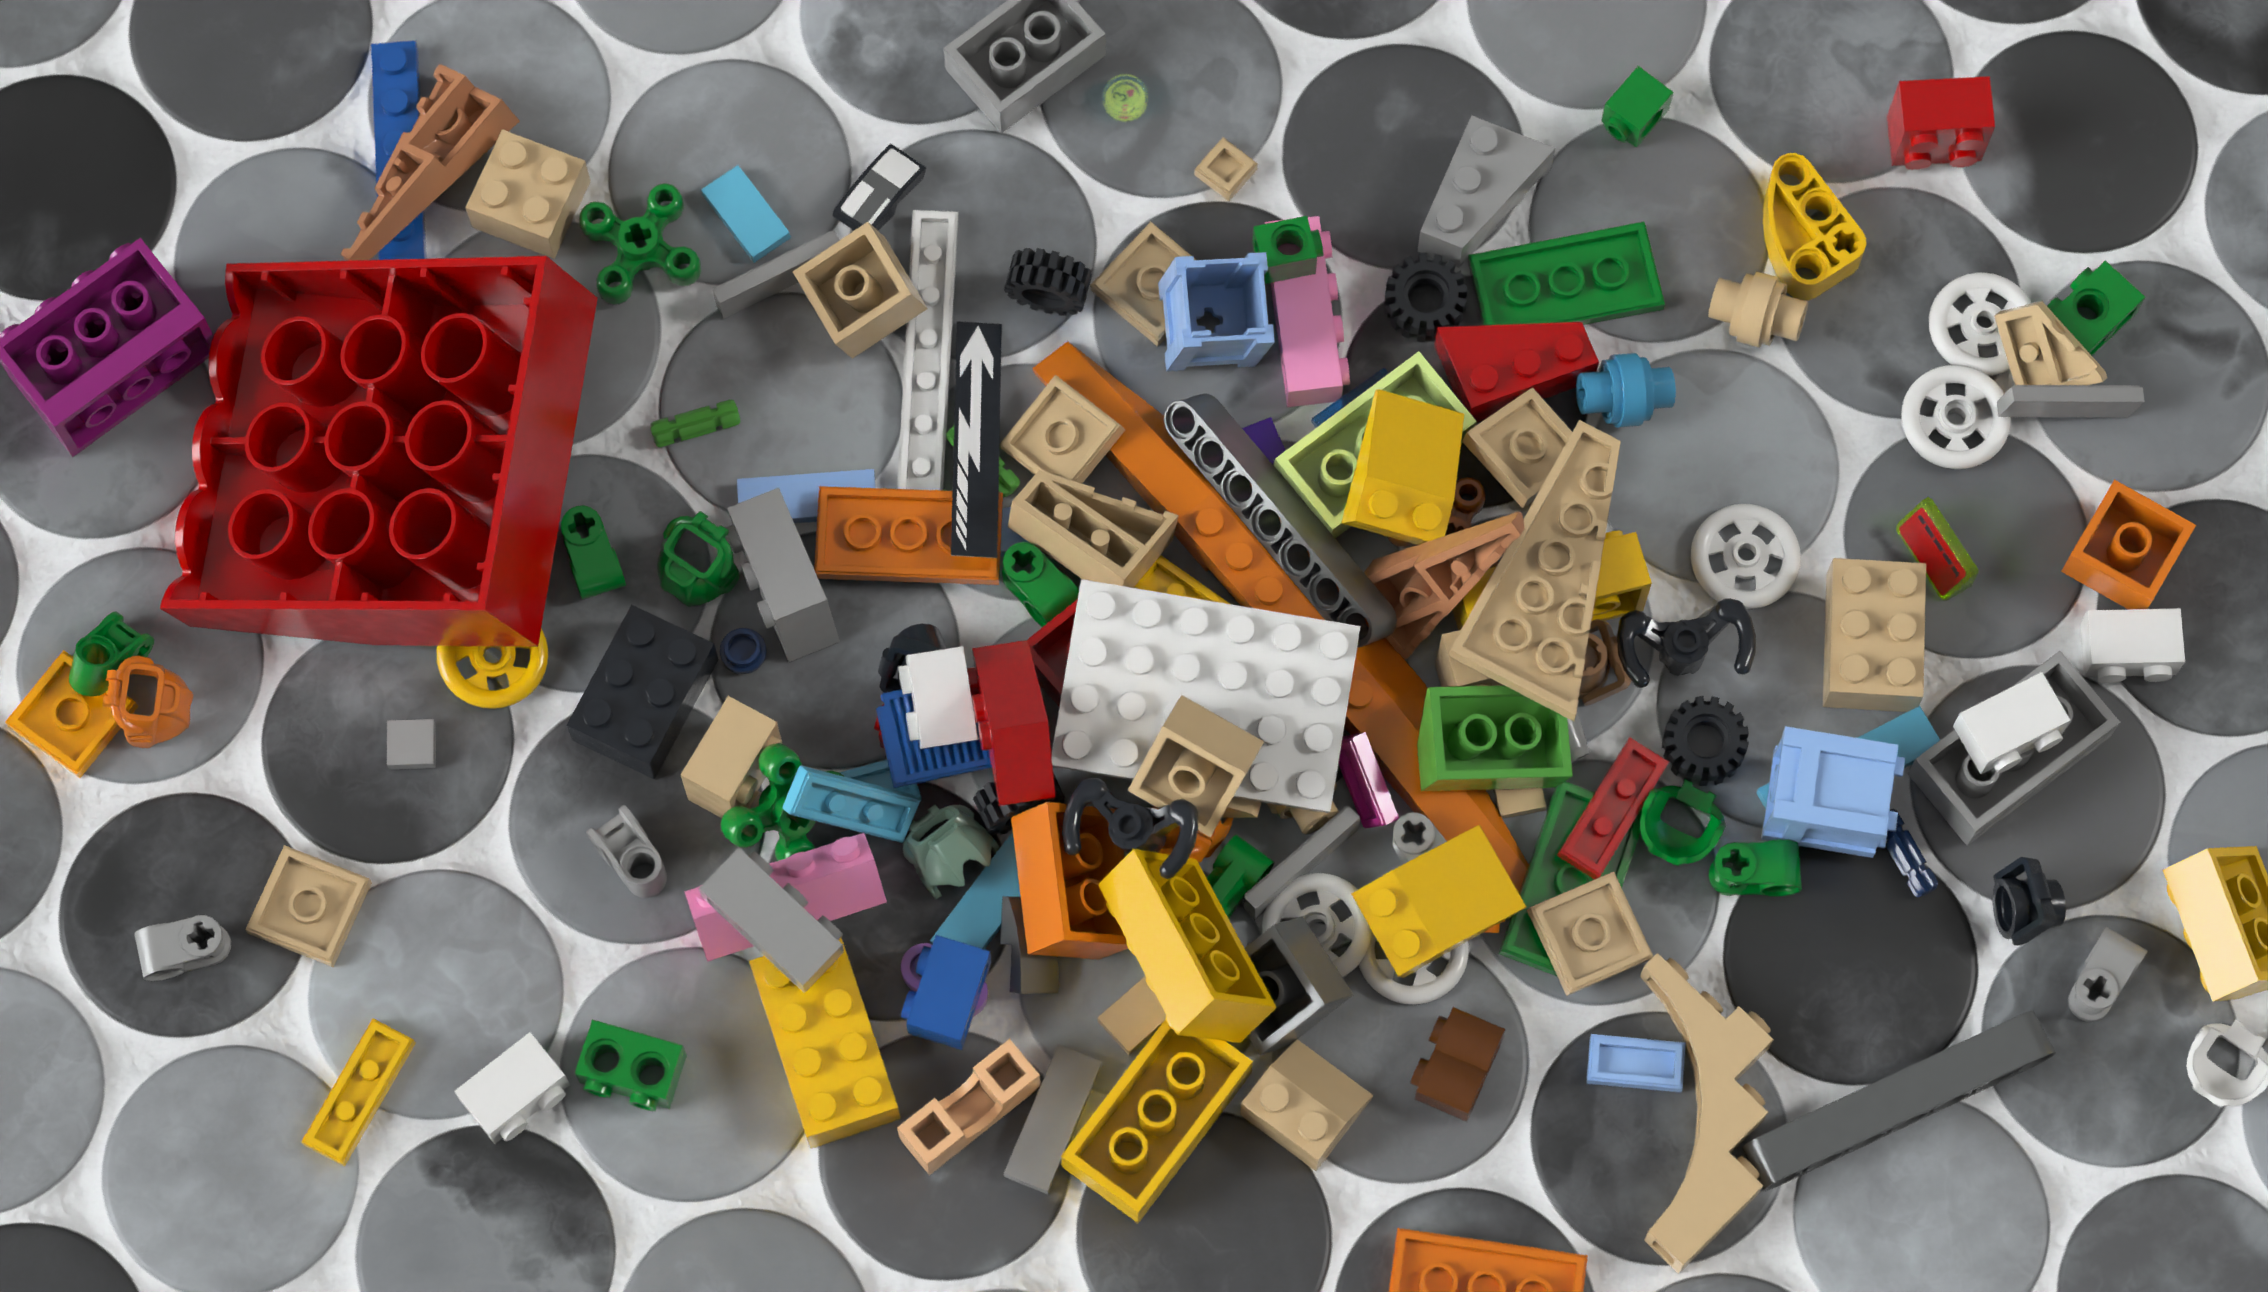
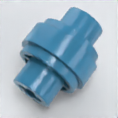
[1576,353,1676,428]

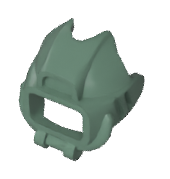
[903,805,1000,899]

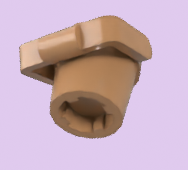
[1578,619,1631,706]

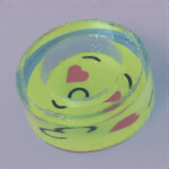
[1103,74,1148,122]

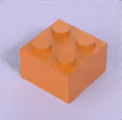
[2061,479,2196,610]

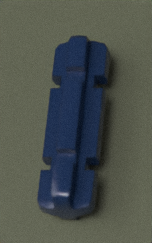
[1886,809,1938,898]

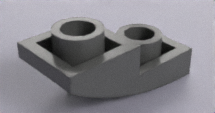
[1000,896,1059,994]

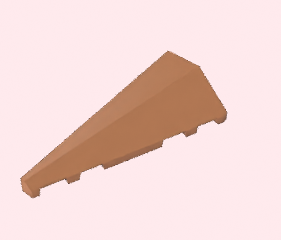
[340,64,520,261]
[1364,511,1525,660]

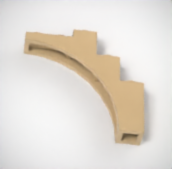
[1640,953,1773,1274]

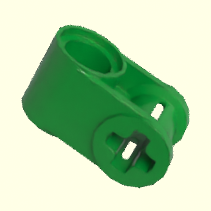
[561,505,626,600]
[1002,542,1079,627]
[69,611,154,697]
[1708,840,1802,897]

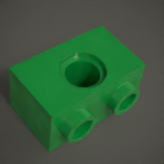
[2047,260,2145,356]

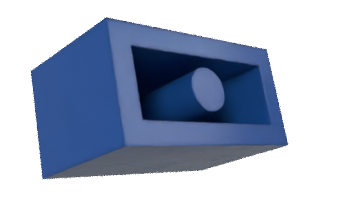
[901,935,991,1050]

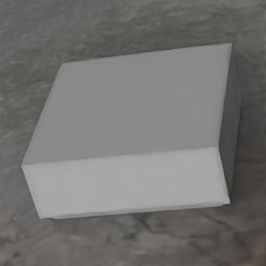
[387,719,436,770]

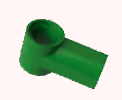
[1207,834,1275,919]

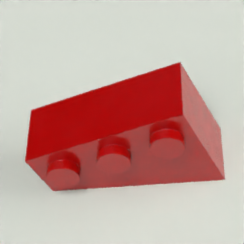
[1434,322,1599,423]
[967,640,1055,806]

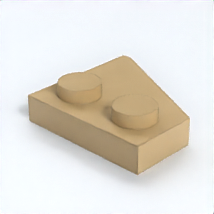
[1994,301,2107,385]

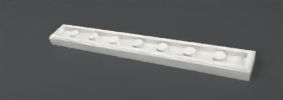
[897,210,958,490]

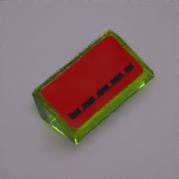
[1896,497,1979,601]

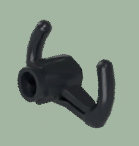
[1616,598,1756,688]
[1062,778,1198,879]

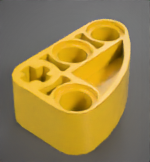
[1763,153,1866,301]

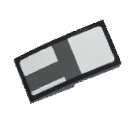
[832,143,926,231]

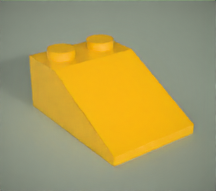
[1341,389,1464,545]
[1351,825,1527,978]

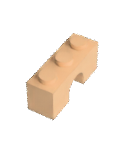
[897,1038,1041,1175]

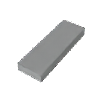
[713,231,840,319]
[1997,385,2145,418]
[1243,806,1360,920]
[1004,1044,1102,1194]

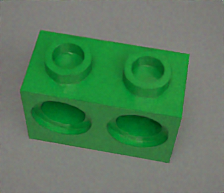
[575,1019,687,1111]

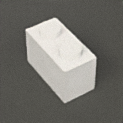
[2080,608,2185,683]
[898,646,978,749]
[1953,672,2070,774]
[454,1032,570,1144]

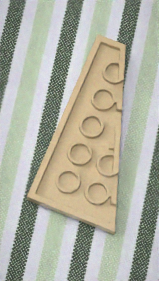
[1448,420,1621,721]

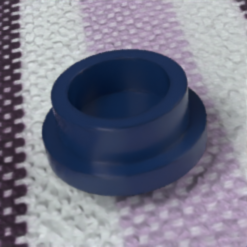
[720,628,766,674]

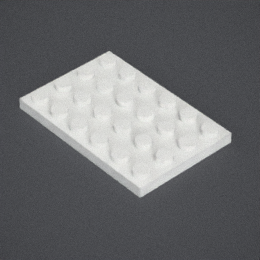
[1051,579,1361,813]

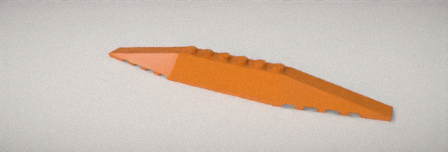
[1032,341,1529,892]

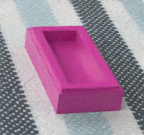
[1338,732,1399,829]

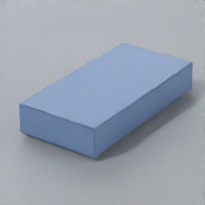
[1586,1034,1686,1092]

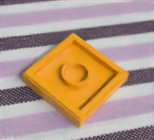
[5,650,138,778]

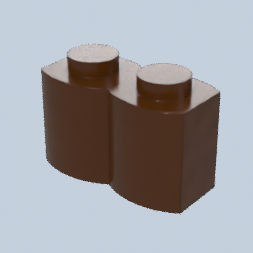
[1410,1007,1506,1122]

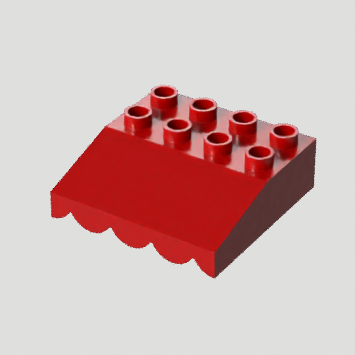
[160,256,598,647]

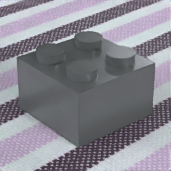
[1245,916,1353,1055]

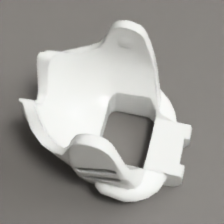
[2187,1019,2268,1107]

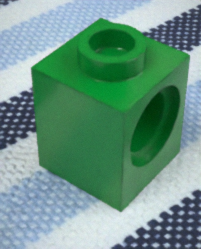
[1601,66,1674,148]
[1253,216,1323,284]

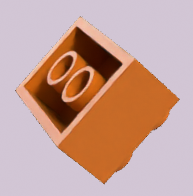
[1011,802,1128,960]

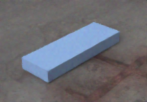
[737,469,876,523]

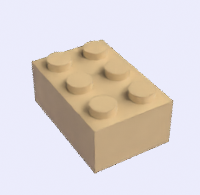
[1823,558,1926,712]

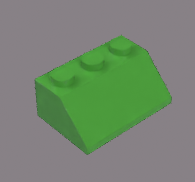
[1417,686,1573,791]

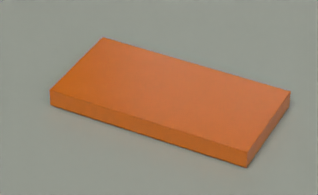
[814,486,1003,585]
[1389,1228,1588,1292]

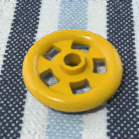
[437,628,548,709]

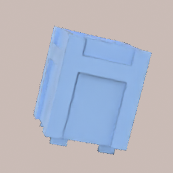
[1158,252,1275,371]
[1761,726,1905,858]

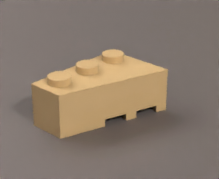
[1008,470,1179,588]

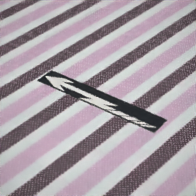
[951,321,1002,558]

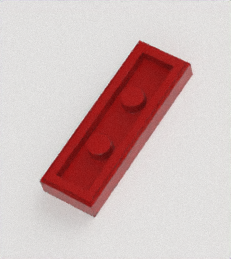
[1557,737,1669,879]

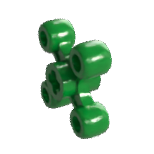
[579,183,701,305]
[721,743,845,861]

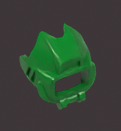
[657,511,740,607]
[1640,779,1726,866]

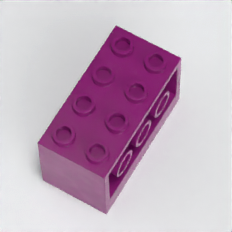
[0,238,214,457]

